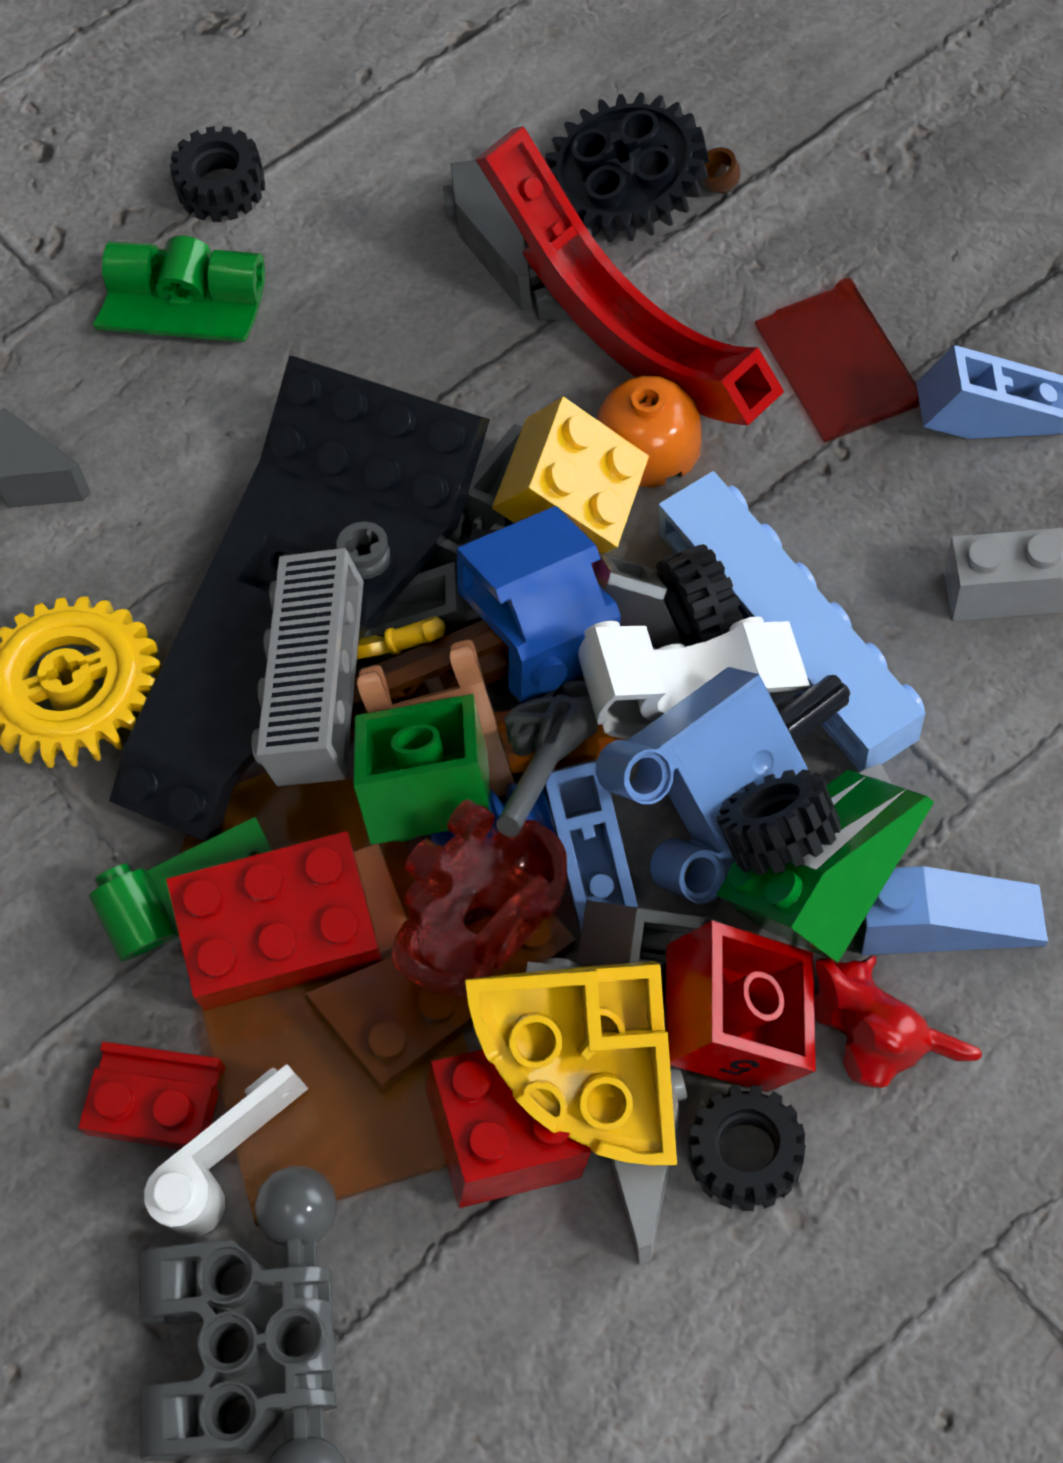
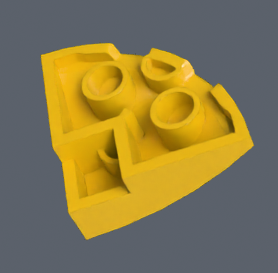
[465,961,677,1166]

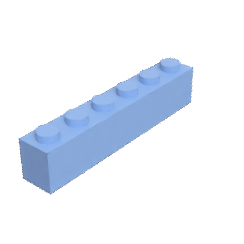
[659,471,926,771]

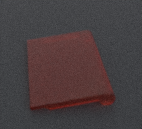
[755,278,920,443]

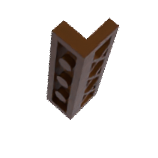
[349,620,509,743]

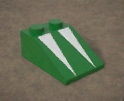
[716,770,934,963]

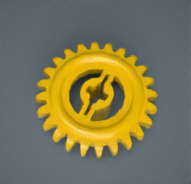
[0,596,162,769]

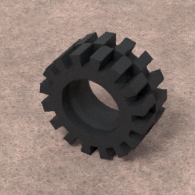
[717,769,841,875]

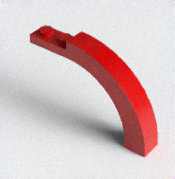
[475,126,784,426]

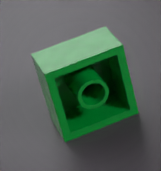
[354,693,493,845]

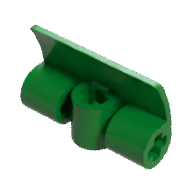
[93,235,265,342]

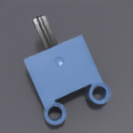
[595,667,851,904]

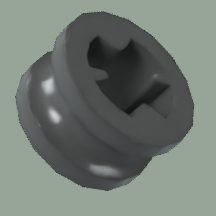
[336,521,391,580]

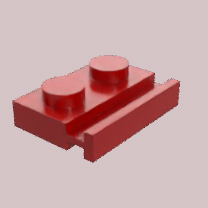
[78,1041,226,1150]

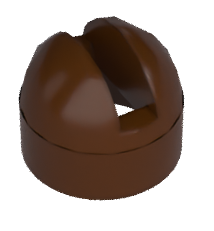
[701,147,741,194]

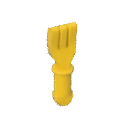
[357,616,446,659]

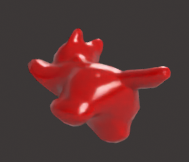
[814,955,982,1088]

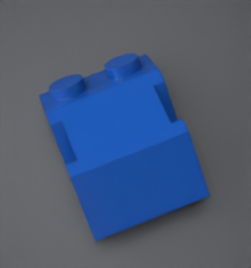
[457,506,621,704]

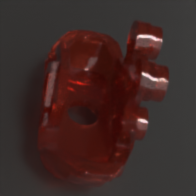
[392,799,567,996]

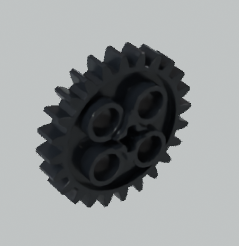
[545,92,710,242]

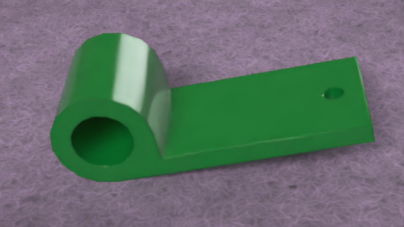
[89,817,273,962]

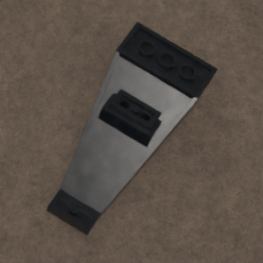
[109,355,490,841]

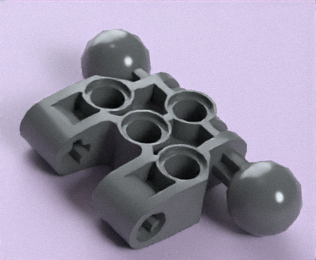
[139,1165,346,1463]

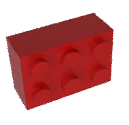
[166,831,382,1011]

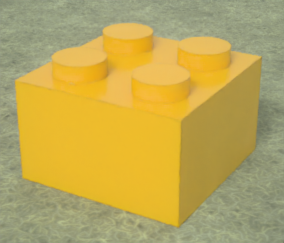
[492,397,649,553]

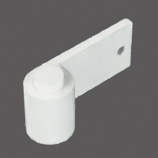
[144,1064,309,1237]

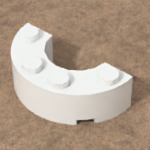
[578,617,810,739]

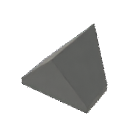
[593,552,685,649]

